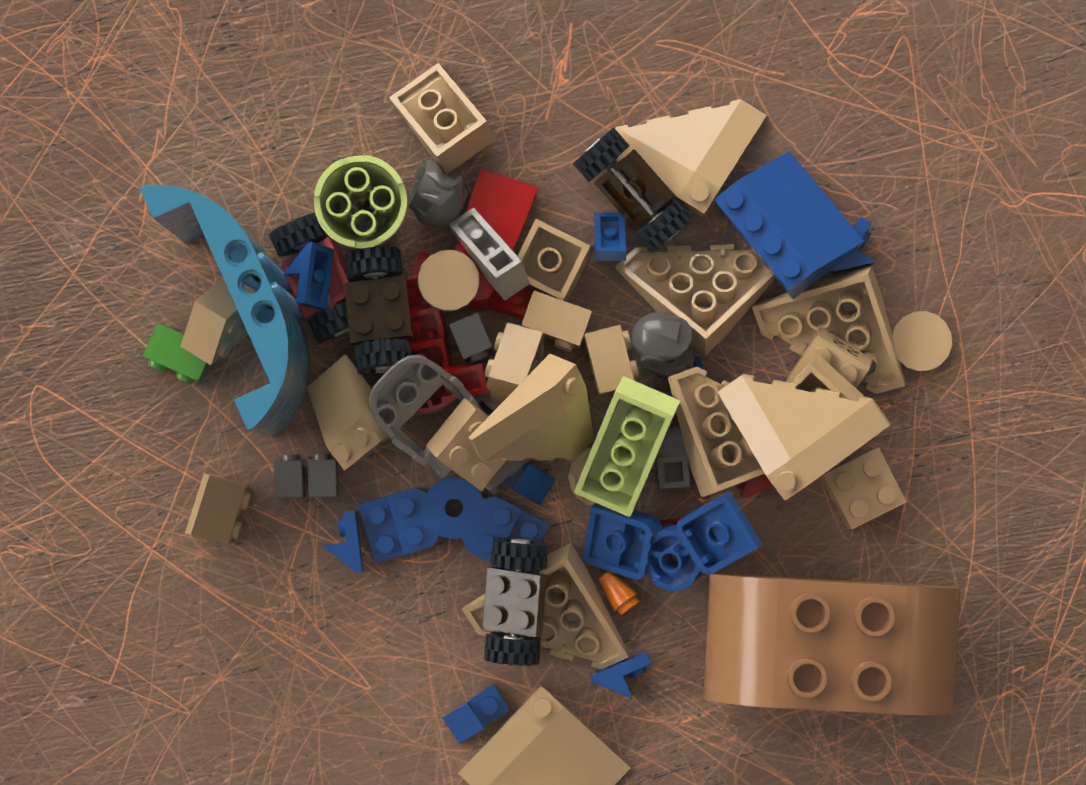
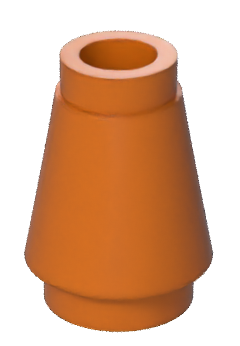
[598,571,641,617]

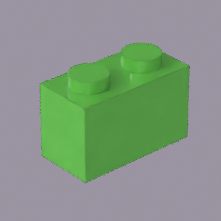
[142,323,210,385]

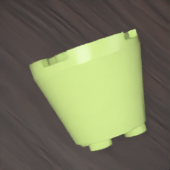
[314,155,407,249]

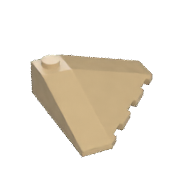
[613,99,767,218]
[616,244,775,357]
[752,264,906,394]
[468,354,594,461]
[668,367,765,498]
[718,374,891,500]
[462,543,629,670]
[458,684,631,785]

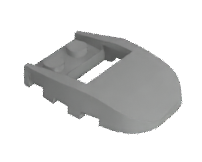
[369,355,481,478]

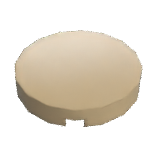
[418,250,479,312]
[892,311,952,372]

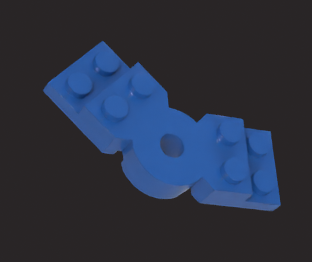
[358,477,549,569]
[582,491,762,591]

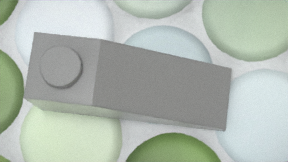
[449,208,530,300]

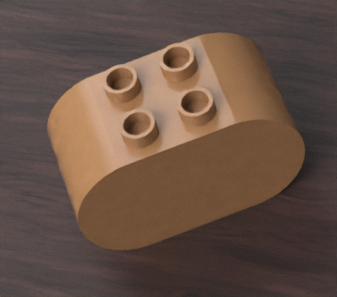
[703,574,960,716]

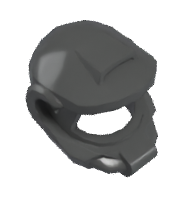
[408,159,468,227]
[631,312,695,377]

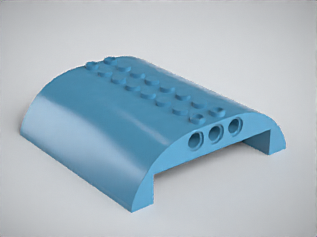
[140,185,310,438]

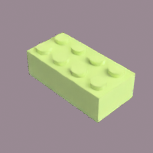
[574,376,680,517]

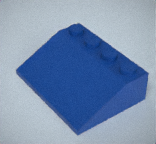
[714,151,865,299]

